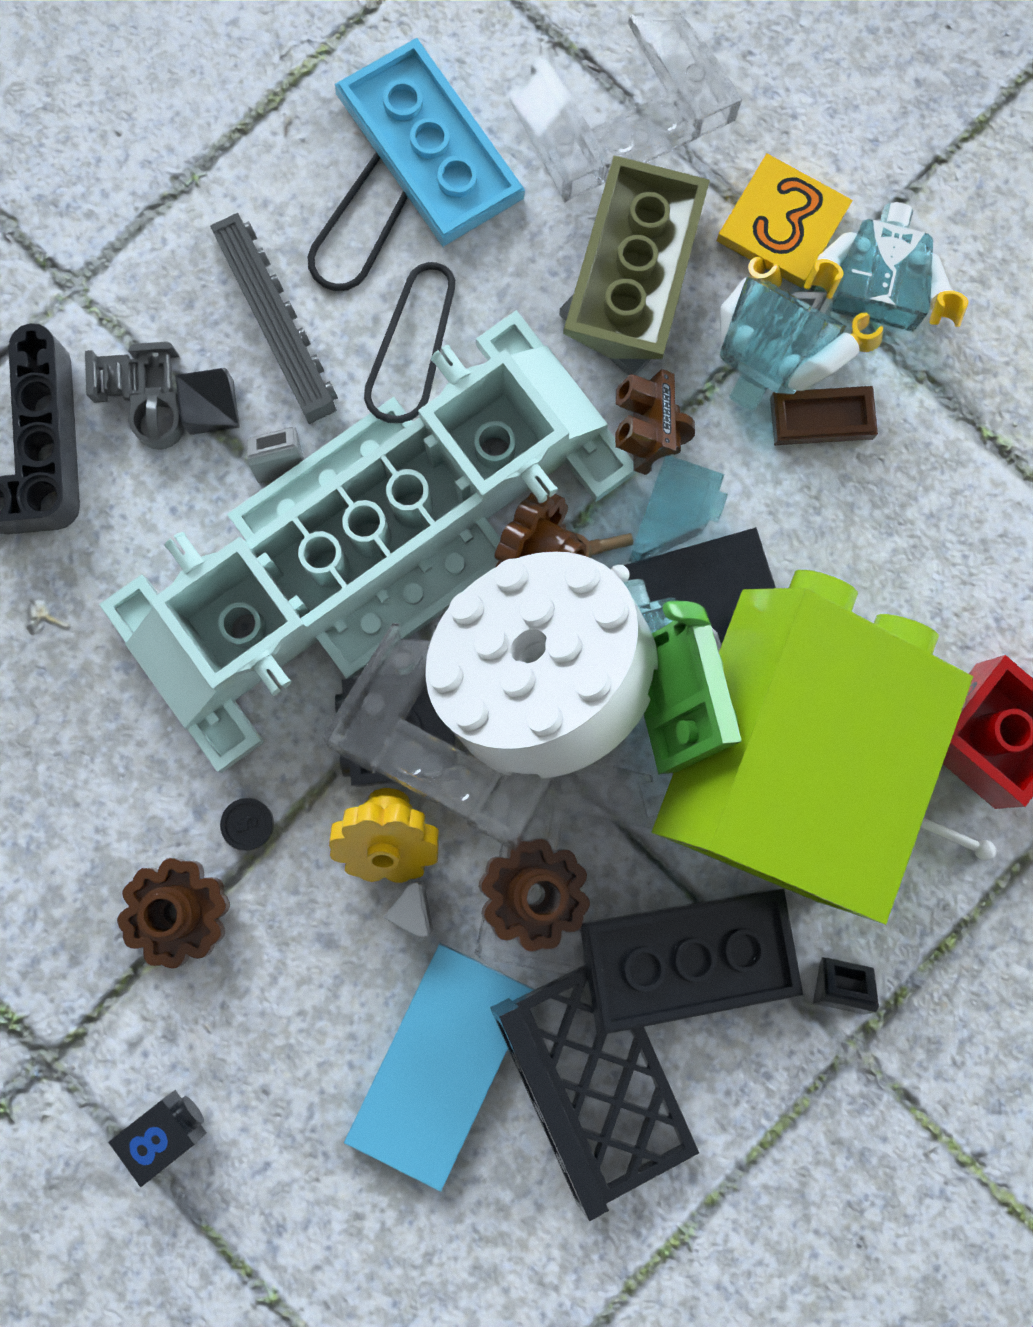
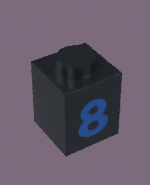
[108,1090,207,1188]

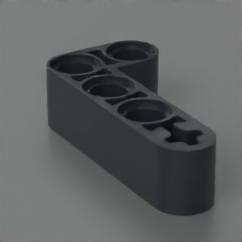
[0,323,80,535]

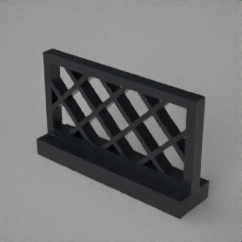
[490,964,699,1221]

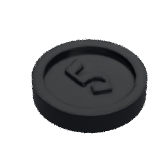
[220,798,274,851]

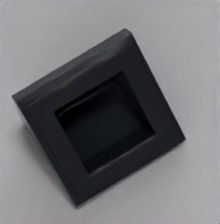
[813,957,879,1015]

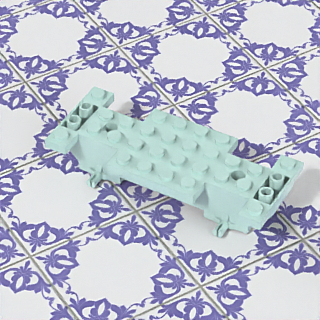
[99,310,636,773]

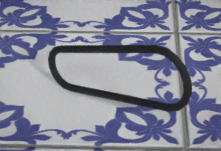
[307,152,408,291]
[364,262,456,423]

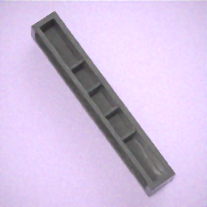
[210,213,338,424]

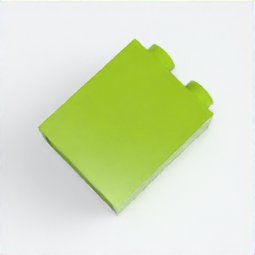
[651,570,973,925]

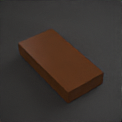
[770,386,878,446]

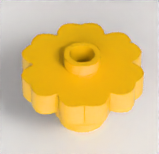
[329,788,439,883]

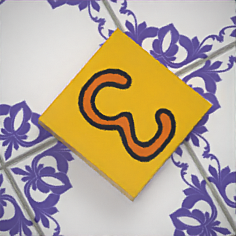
[716,153,853,288]

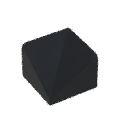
[175,368,240,435]

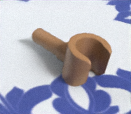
[576,533,633,558]

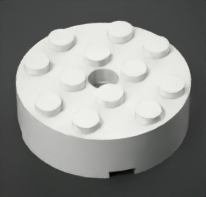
[426,552,658,778]

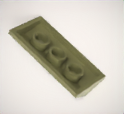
[563,155,710,360]

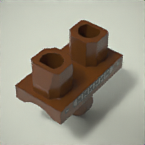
[615,369,695,475]

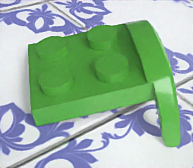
[644,601,742,775]

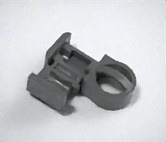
[85,342,184,450]

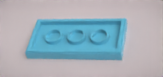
[335,38,525,247]
[344,943,535,1192]

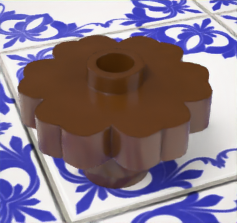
[494,492,587,568]
[478,838,590,952]
[117,858,230,969]

